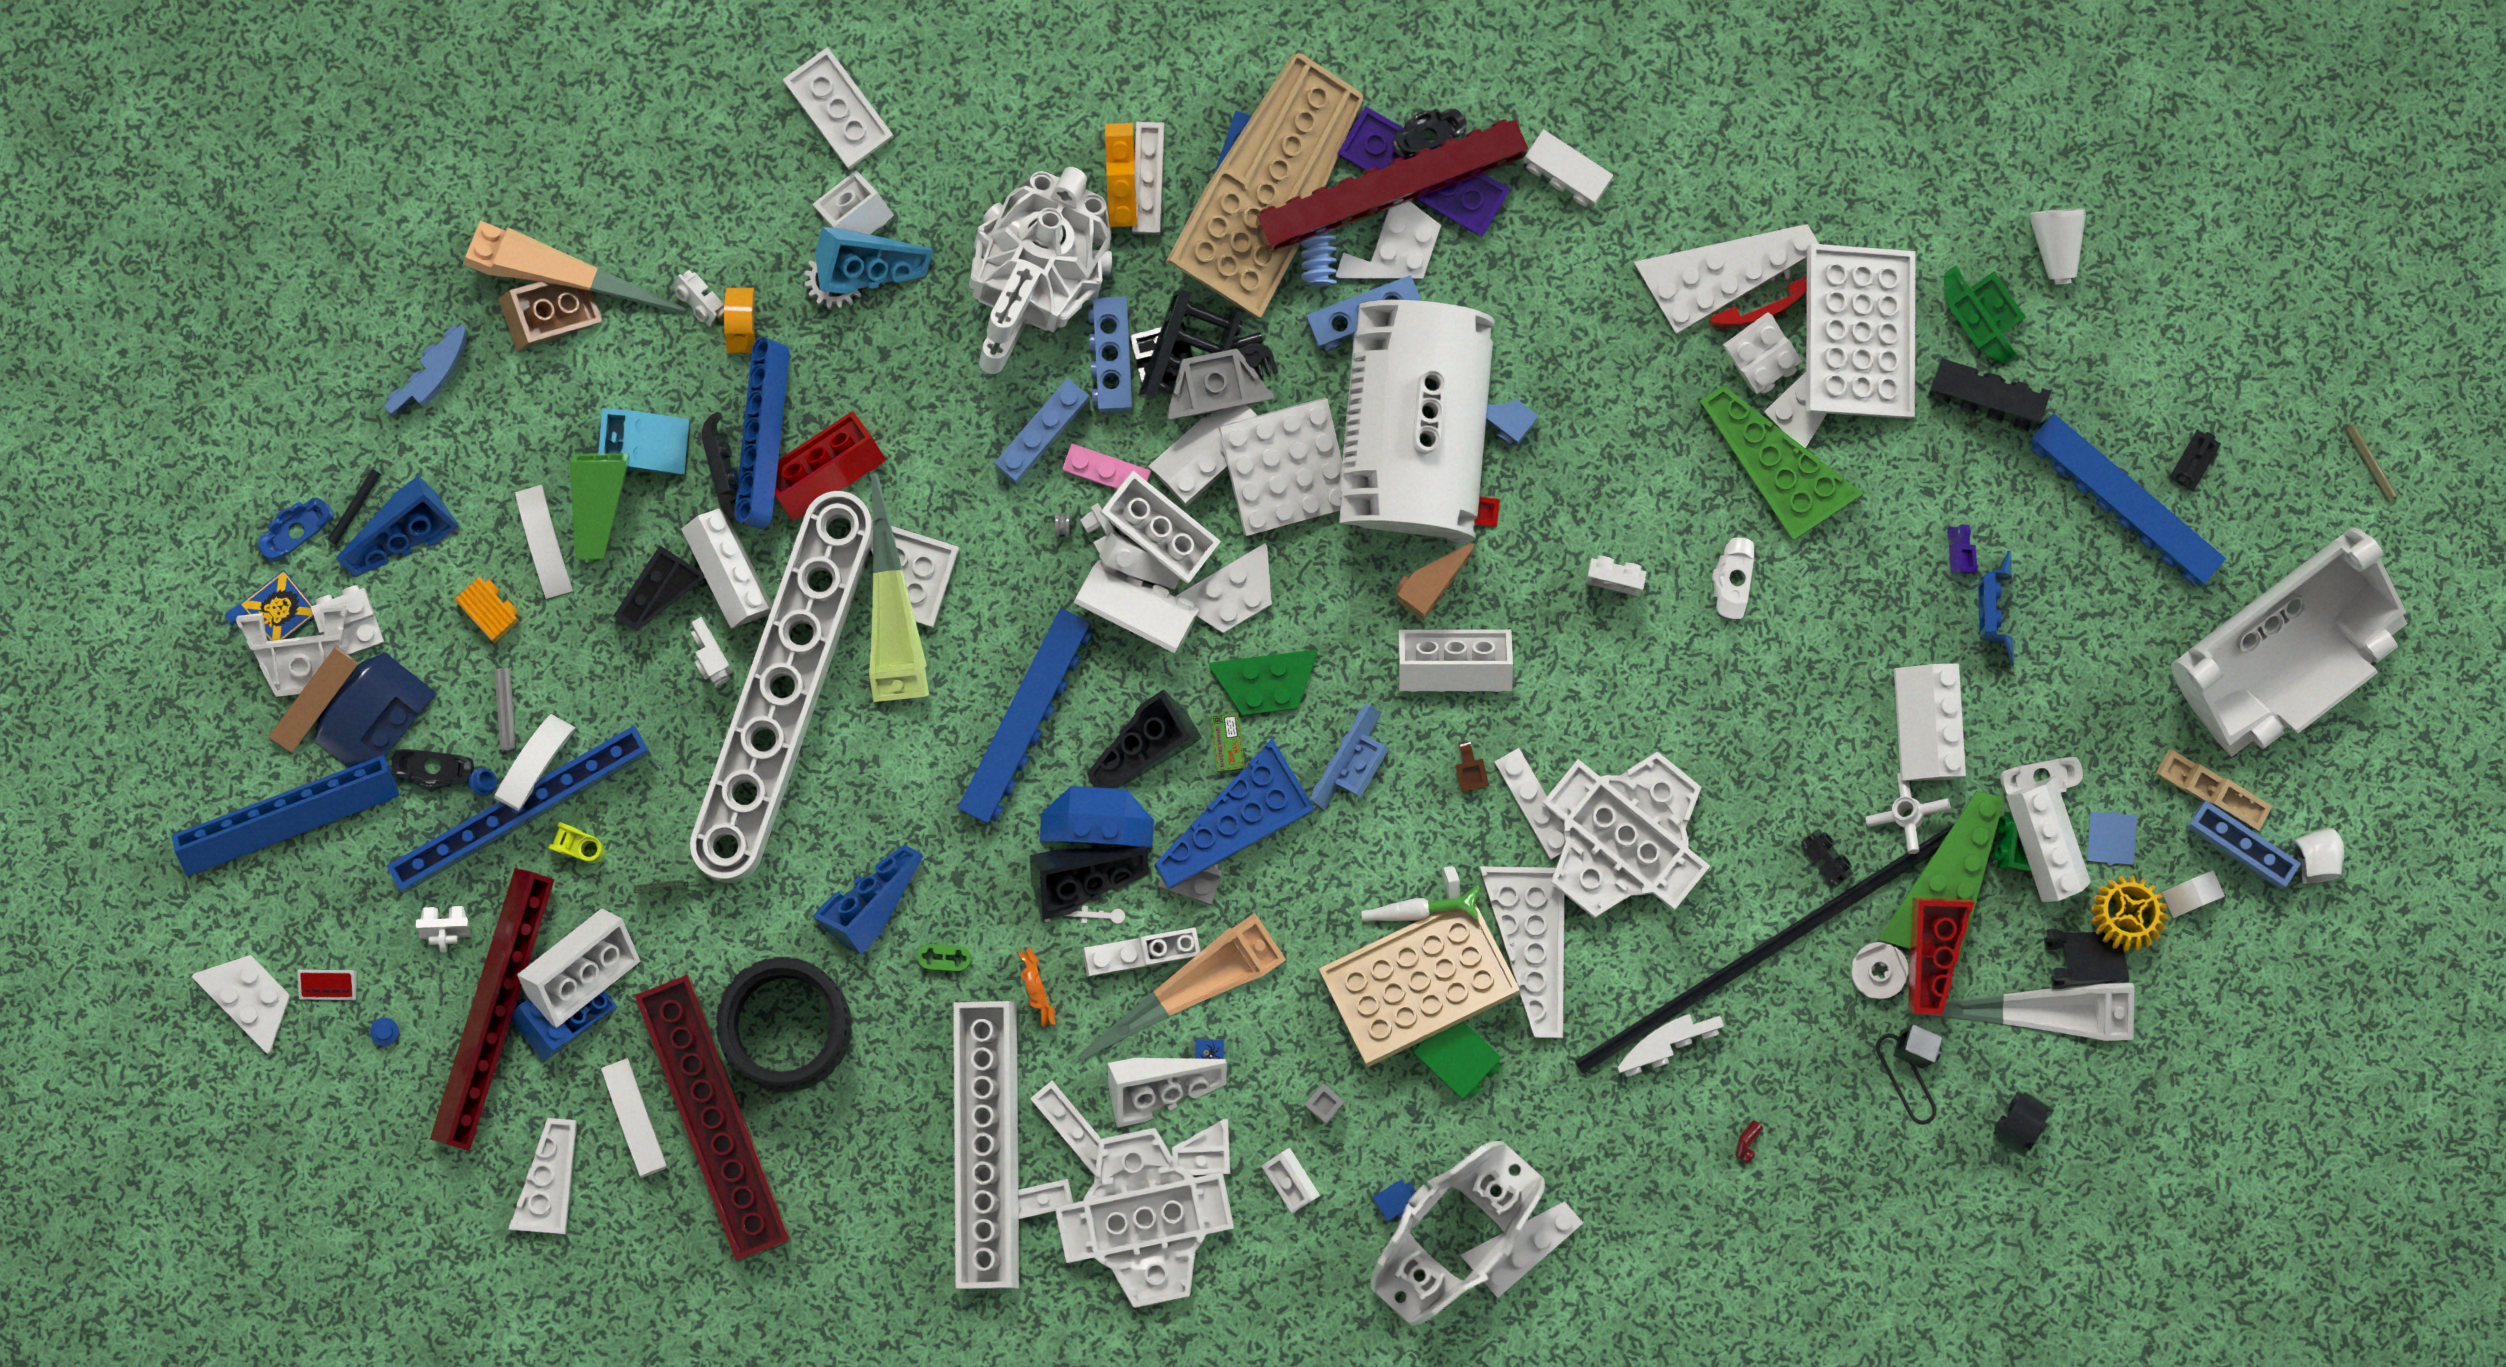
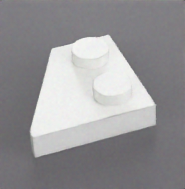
[1172,1119,1230,1176]

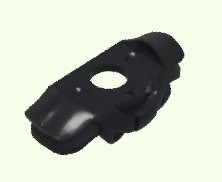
[1392,108,1467,158]
[391,749,474,790]

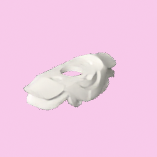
[1712,538,1754,619]
[2000,757,2083,795]

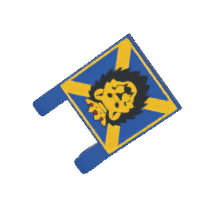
[225,570,314,655]

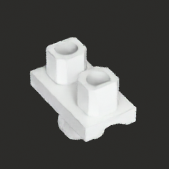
[1080,503,1126,554]
[416,906,471,953]

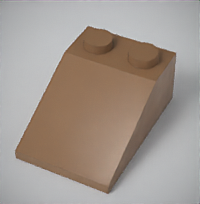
[498,282,603,352]
[1395,543,1475,621]

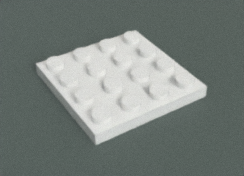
[1218,398,1342,536]

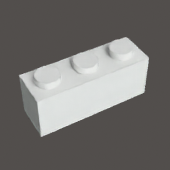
[1524,129,1613,207]

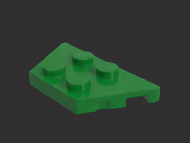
[1209,649,1317,716]

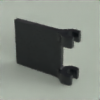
[2044,929,2130,989]

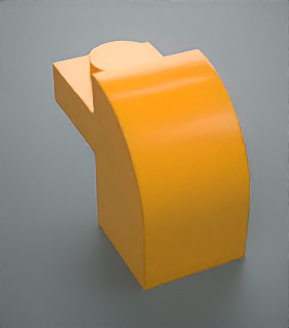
[724,288,755,353]

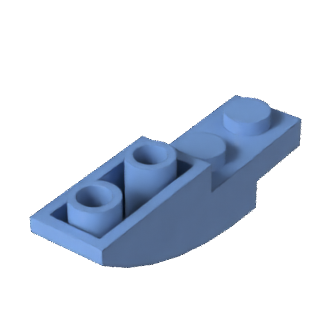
[384,324,469,418]

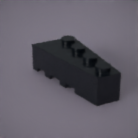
[1928,358,2051,433]

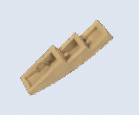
[2156,750,2272,831]

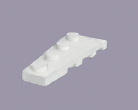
[1460,1202,1583,1298]

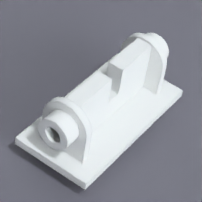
[673,270,724,327]

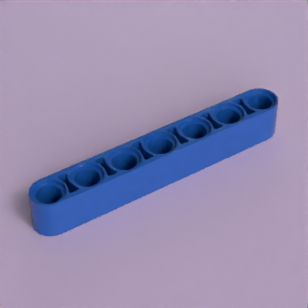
[735,337,789,529]

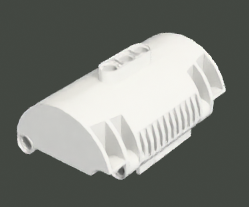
[1339,300,1495,543]
[2171,528,2407,757]

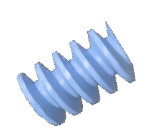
[1301,232,1336,286]

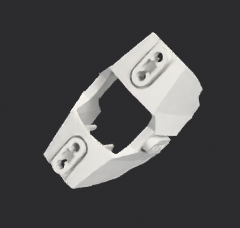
[1371,1141,1545,1326]

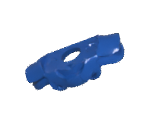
[258,498,334,562]

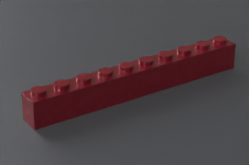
[1256,119,1529,254]
[430,868,555,1151]

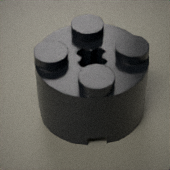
[1993,1091,2055,1158]

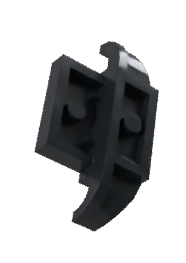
[701,412,739,519]

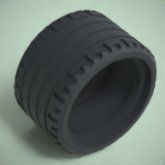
[716,957,852,1092]

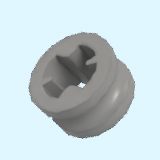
[1055,512,1070,538]

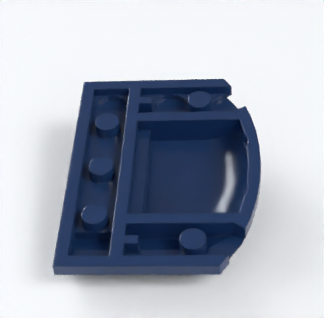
[314,652,437,768]

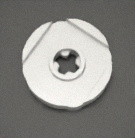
[1851,942,1909,999]

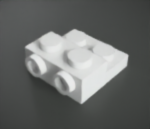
[1723,312,1802,394]
[1585,556,1646,597]
[311,585,385,656]
[691,617,733,687]

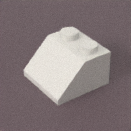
[812,170,894,235]

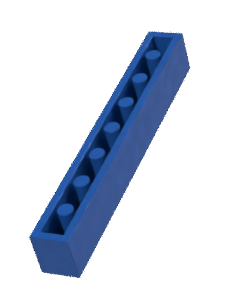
[2029,413,2226,587]
[957,607,1093,825]
[171,755,400,876]

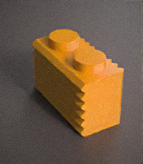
[454,577,519,644]

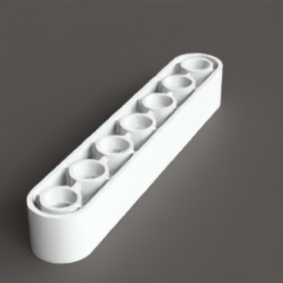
[690,491,873,883]

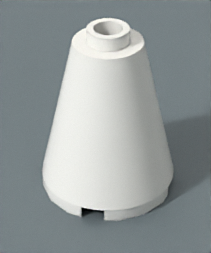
[2030,208,2086,284]

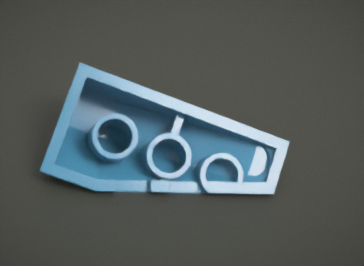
[815,227,933,294]

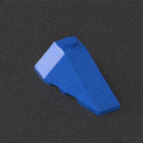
[336,476,459,577]
[812,845,923,955]

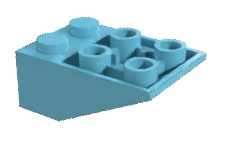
[598,408,690,475]

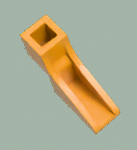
[1105,123,1137,227]

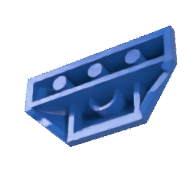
[1040,786,1154,848]

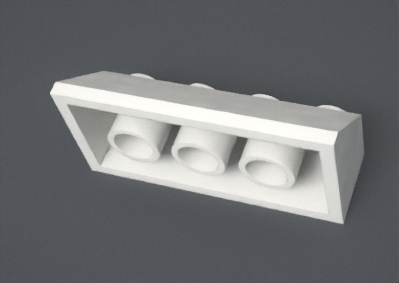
[1148,405,1257,508]
[1100,471,1221,584]
[681,509,773,629]
[1074,559,1200,653]
[1399,630,1513,692]
[1894,664,1966,781]
[2006,776,2091,902]
[517,908,640,1028]

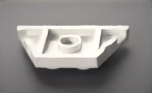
[1175,543,1272,634]
[191,955,291,1054]

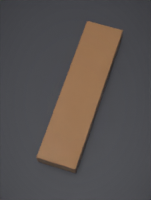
[269,646,358,753]

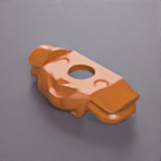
[1018,947,1056,1028]

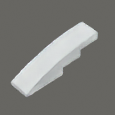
[601,1058,668,1178]

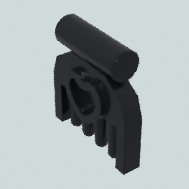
[1231,332,1278,378]

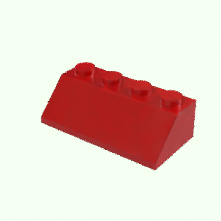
[775,411,886,522]

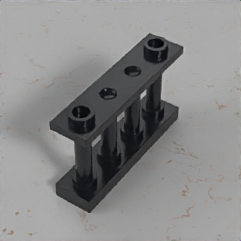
[1138,289,1243,419]

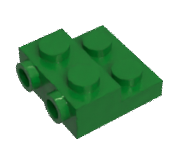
[1994,811,2032,873]

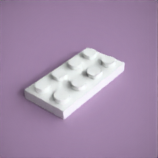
[783,47,894,169]

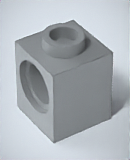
[1304,1084,1345,1125]

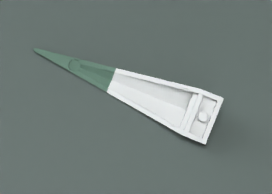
[1904,983,2134,1041]

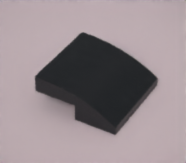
[1130,322,1193,386]

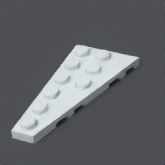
[1634,224,1819,335]
[1479,866,1564,1038]

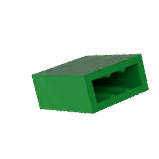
[1413,1021,1502,1100]

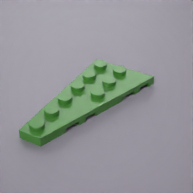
[1700,385,1864,541]
[1877,790,2005,962]

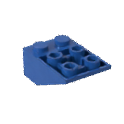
[511,990,617,1062]

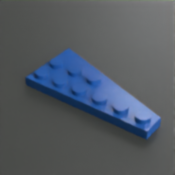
[1154,738,1315,890]

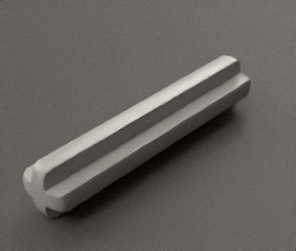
[495,668,516,752]

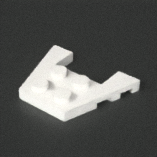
[1335,201,1441,279]
[236,603,347,697]

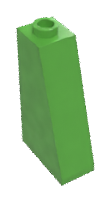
[570,453,630,563]

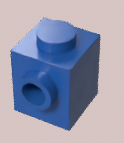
[1373,1179,1416,1222]

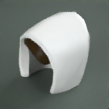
[2294,828,2344,884]

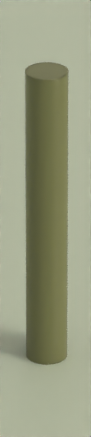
[2345,424,2398,501]

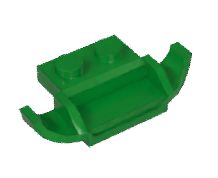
[1944,265,2027,364]

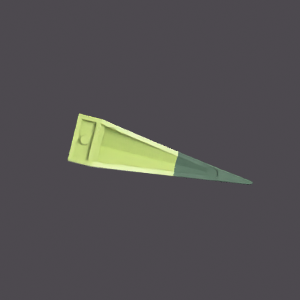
[869,473,929,702]

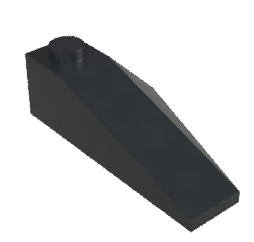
[1087,690,1202,789]
[1029,846,1149,920]

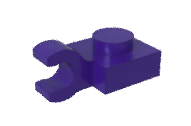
[1947,524,1978,574]

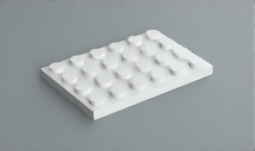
[1806,244,1915,419]

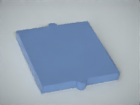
[2087,811,2137,866]

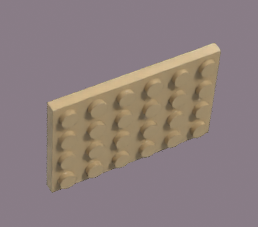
[1319,903,1521,1067]

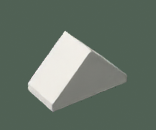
[2162,870,2225,918]

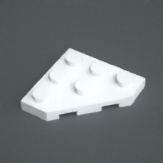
[870,526,959,628]

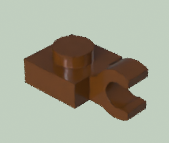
[1455,741,1489,793]

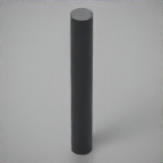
[327,469,382,546]

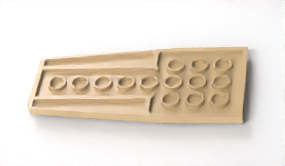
[1166,53,1363,318]

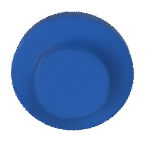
[469,768,497,796]
[370,1017,399,1046]

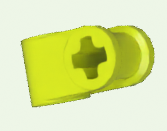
[548,822,605,864]

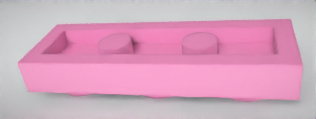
[1062,443,1151,489]

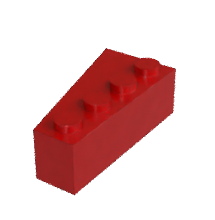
[1908,897,1975,1015]

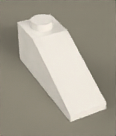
[1099,531,1180,589]

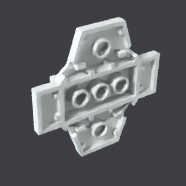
[1542,752,1710,918]
[1055,1128,1234,1308]

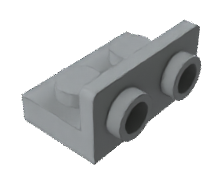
[1158,864,1222,905]

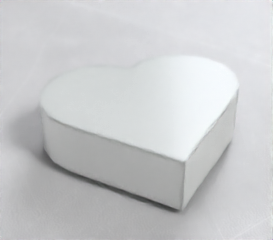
[1442,866,1460,899]

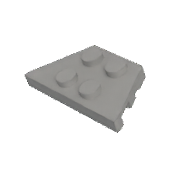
[1167,349,1274,421]

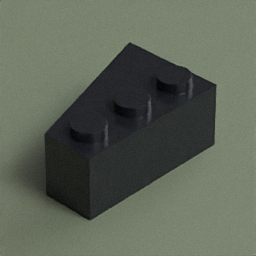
[612,545,705,632]

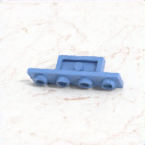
[1310,703,1389,810]

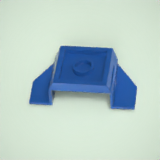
[1978,551,2014,666]

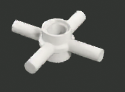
[1866,773,1951,854]

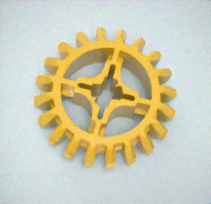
[2091,875,2168,952]

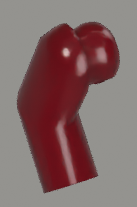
[1735,1120,1763,1164]

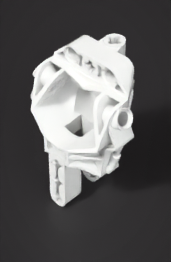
[969,167,1112,374]

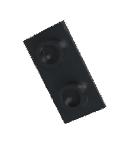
[2169,430,2221,491]
[1801,829,1854,887]

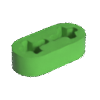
[917,944,971,972]

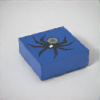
[1195,1040,1224,1059]

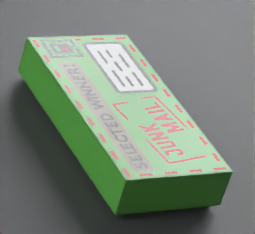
[1210,712,1245,772]

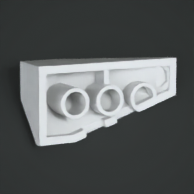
[1108,1058,1227,1127]

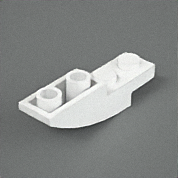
[1082,927,1200,977]
[1617,1014,1724,1077]

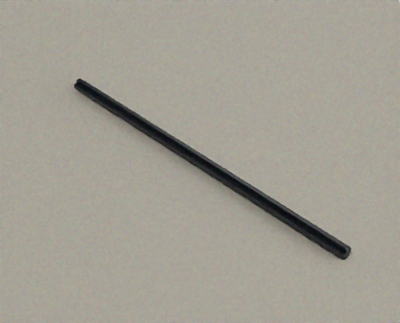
[1575,824,1954,1073]

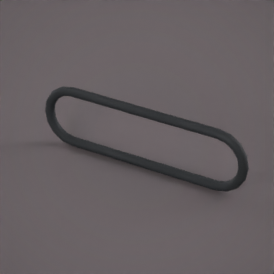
[1876,1033,1937,1125]

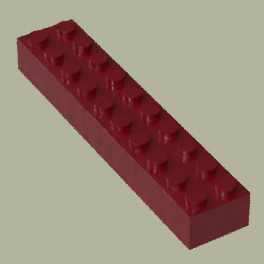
[634,974,792,1262]

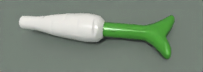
[1361,885,1480,922]

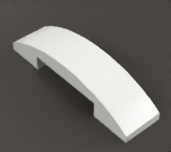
[515,485,573,599]
[494,714,575,812]

